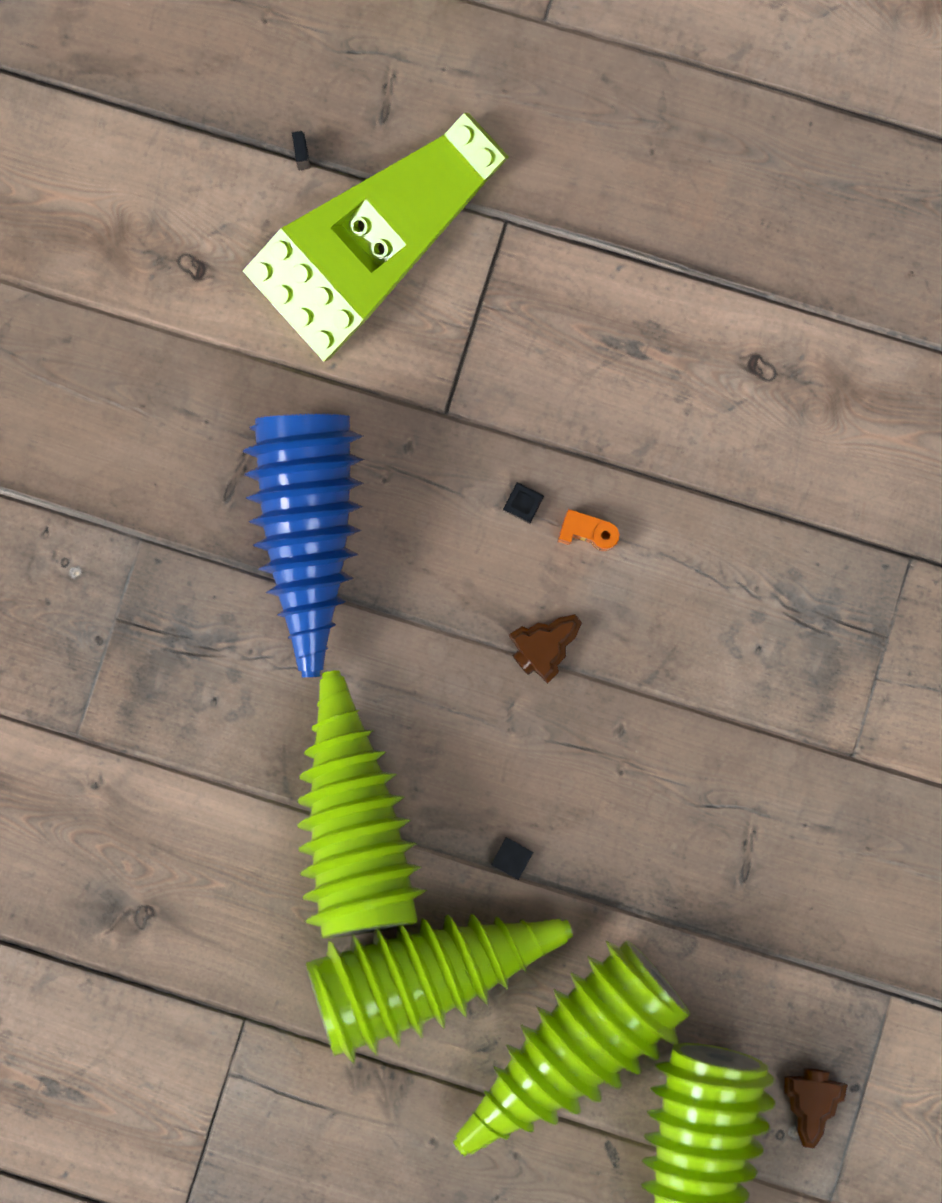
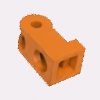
[557,509,620,551]

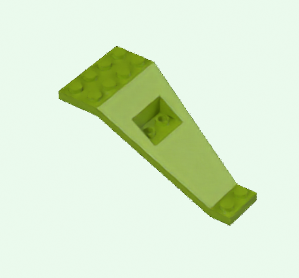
[243,112,509,361]

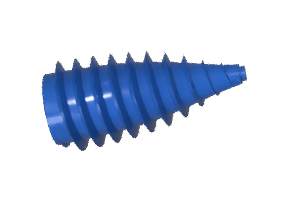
[242,414,365,677]

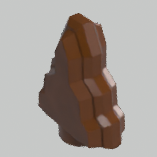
[509,614,582,684]
[784,1068,848,1148]

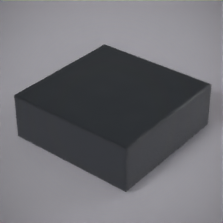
[292,131,310,171]
[503,482,544,524]
[491,837,534,880]

